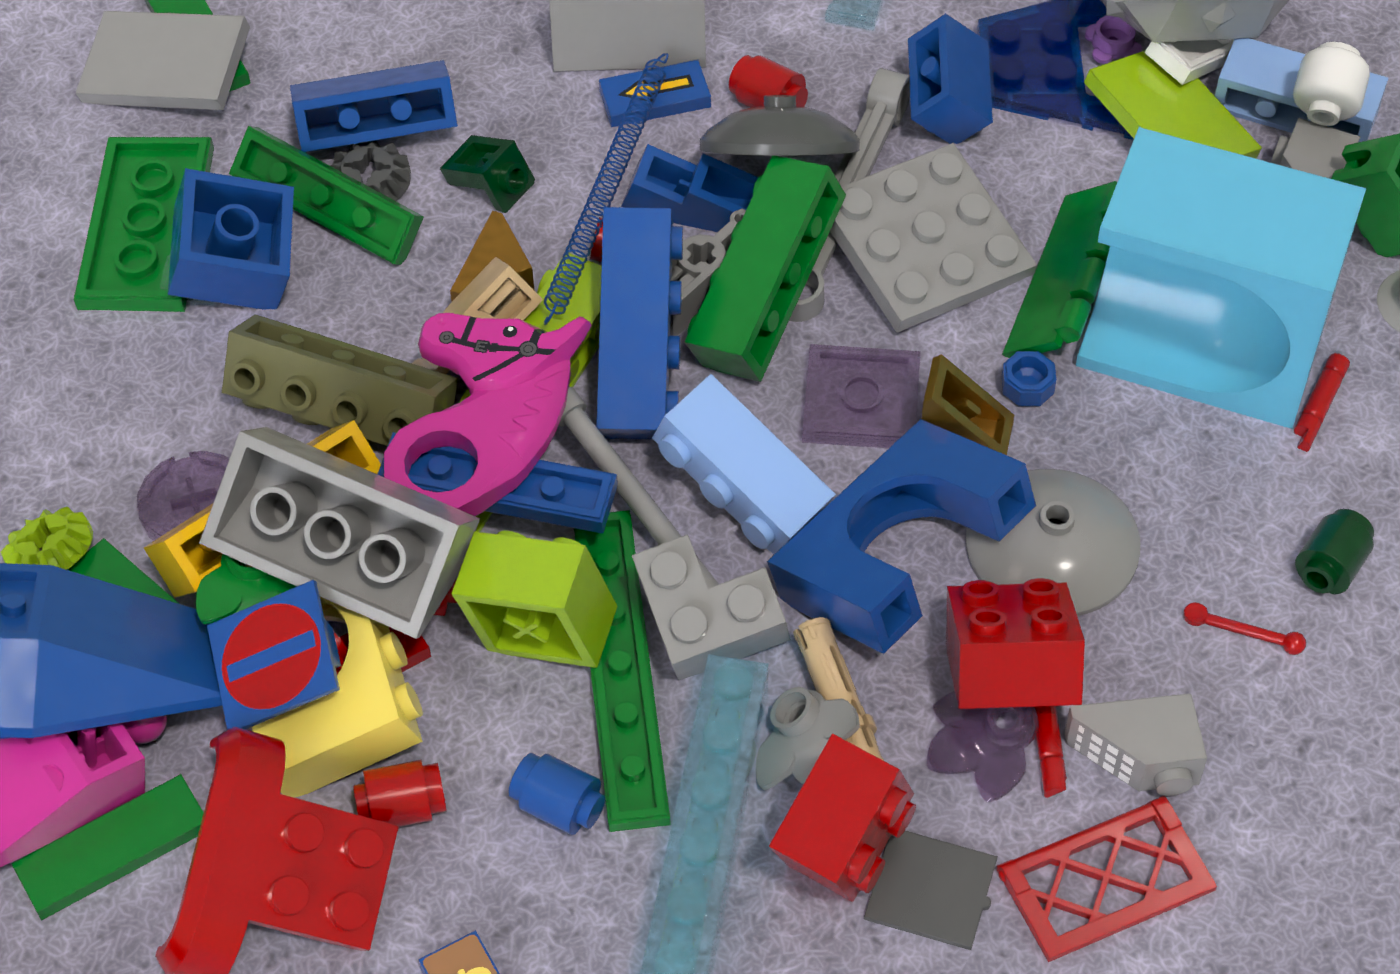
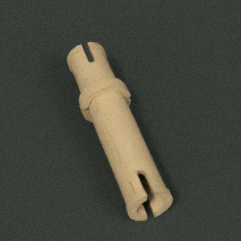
[793,617,884,761]

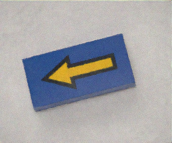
[599,60,711,127]

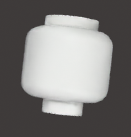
[1293,42,1370,126]

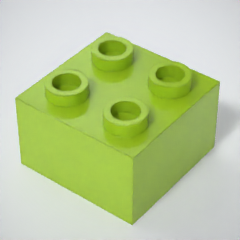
[451,530,617,668]

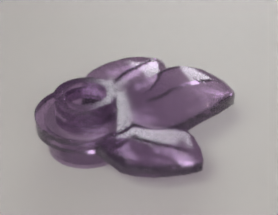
[927,691,1039,802]

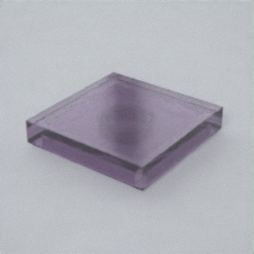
[802,344,920,448]

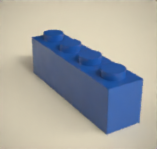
[596,207,683,440]

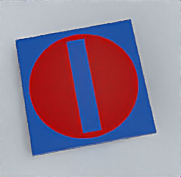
[207,579,341,730]

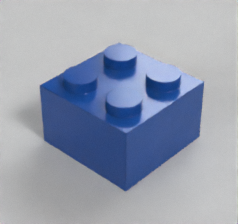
[168,168,294,310]

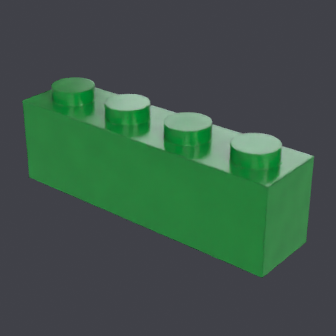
[685,156,846,382]

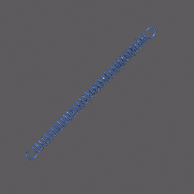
[544,53,669,325]

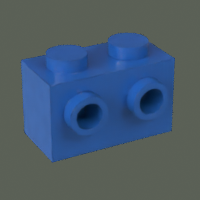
[908,13,993,144]

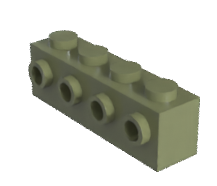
[222,314,458,446]

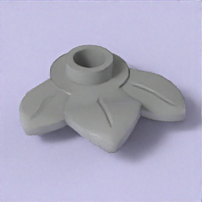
[756,687,860,791]

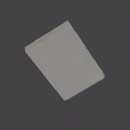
[549,0,706,72]
[76,11,250,110]

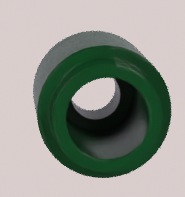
[1295,509,1374,595]

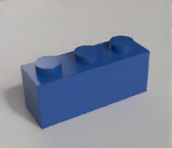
[290,60,458,152]

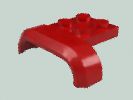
[155,727,399,974]

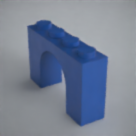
[767,419,1036,654]

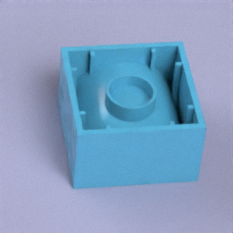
[1076,127,1366,429]

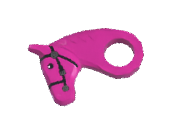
[384,313,592,516]

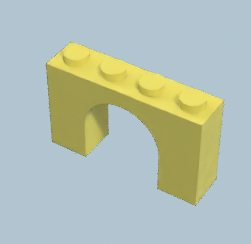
[244,564,423,798]

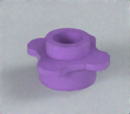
[1085,16,1142,64]

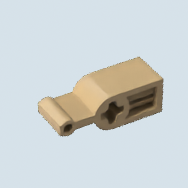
[412,257,543,374]

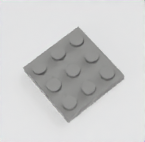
[830,143,1037,333]

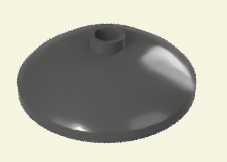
[700,95,860,156]

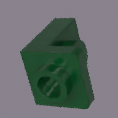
[440,135,535,213]

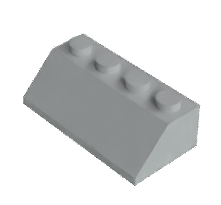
[199,427,480,639]

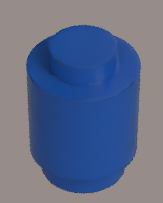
[509,753,605,835]

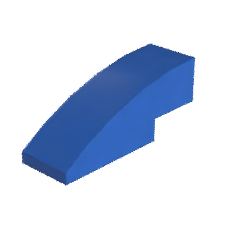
[621,144,758,232]

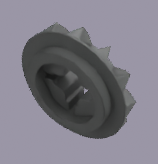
[330,140,411,201]

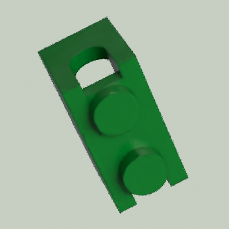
[1331,133,1400,257]

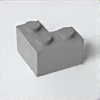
[632,534,791,680]

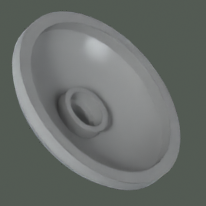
[966,469,1141,616]

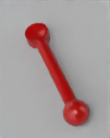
[1184,602,1306,655]

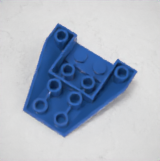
[0,563,222,739]

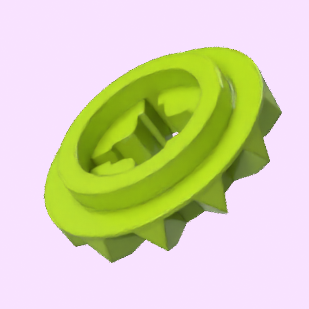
[0,506,93,570]

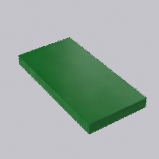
[74,137,214,312]

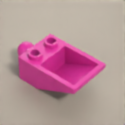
[0,715,167,868]

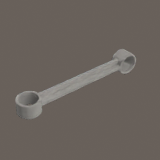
[789,68,910,322]

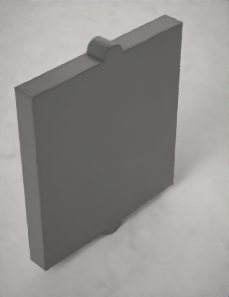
[864,831,998,950]

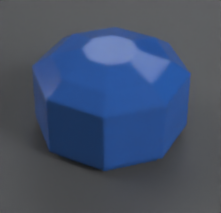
[1001,351,1056,406]

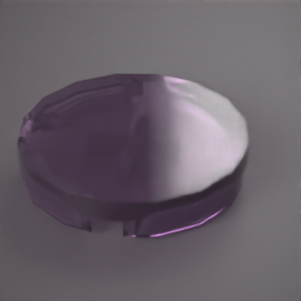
[137,451,229,541]

